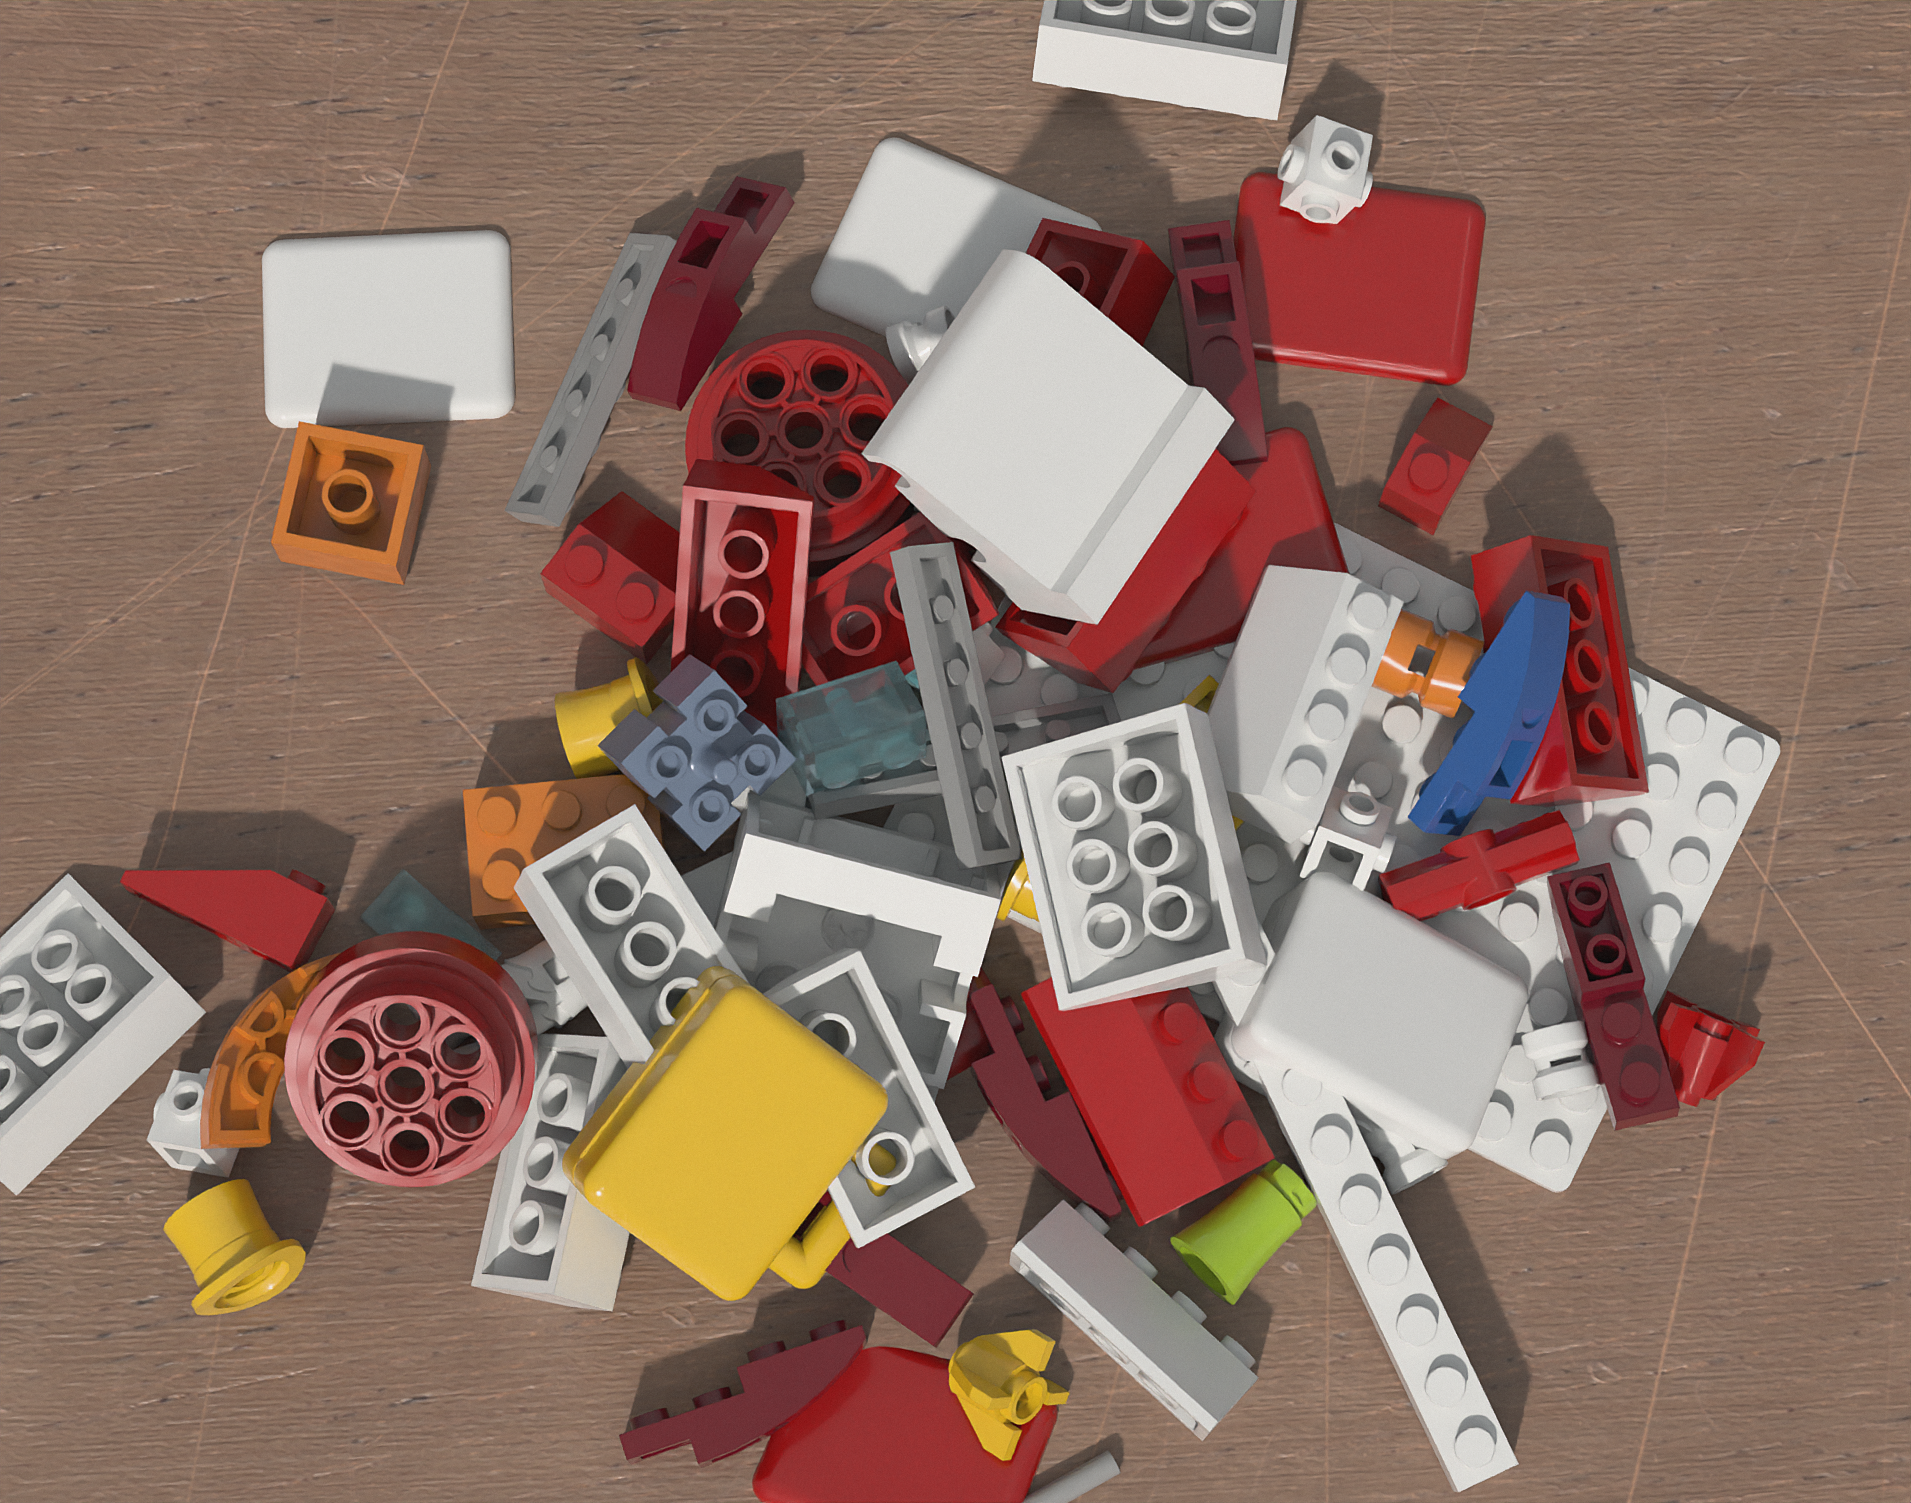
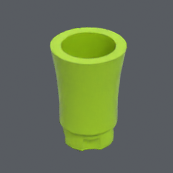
[1170,1159,1317,1305]

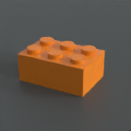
[463,774,666,930]

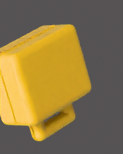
[562,966,897,1301]

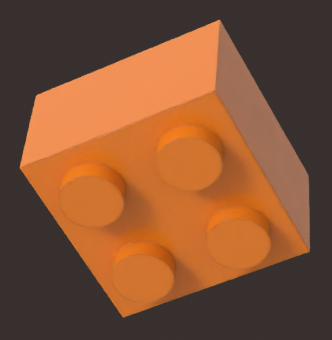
[271,421,431,585]

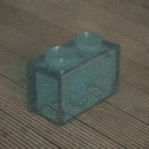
[776,661,926,796]

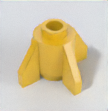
[949,1329,1070,1461]

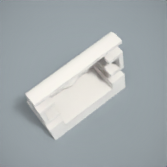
[862,249,1235,625]
[713,793,1001,1103]

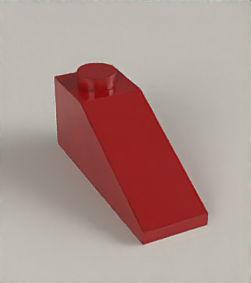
[120,869,335,973]

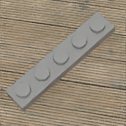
[504,233,677,527]
[890,542,1022,871]
[800,693,1121,820]

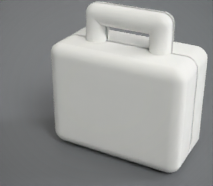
[811,137,1102,337]
[262,230,515,428]
[1214,860,1528,1160]

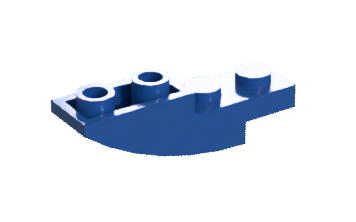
[1408,590,1570,836]

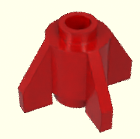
[1657,990,1765,1107]

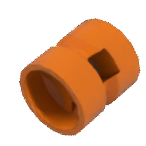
[1371,609,1484,719]

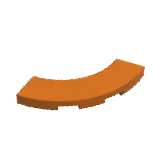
[200,953,340,1149]

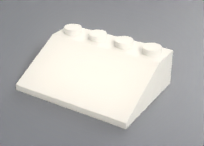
[1032,0,1297,121]
[1002,703,1268,1011]
[0,874,206,1196]

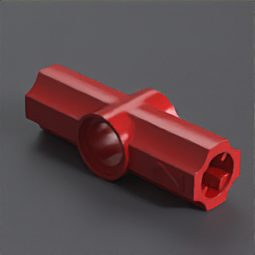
[1377,809,1580,921]

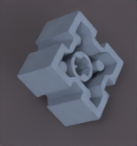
[597,654,797,851]

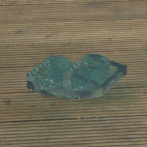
[359,869,501,960]

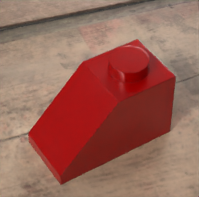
[1378,397,1493,535]

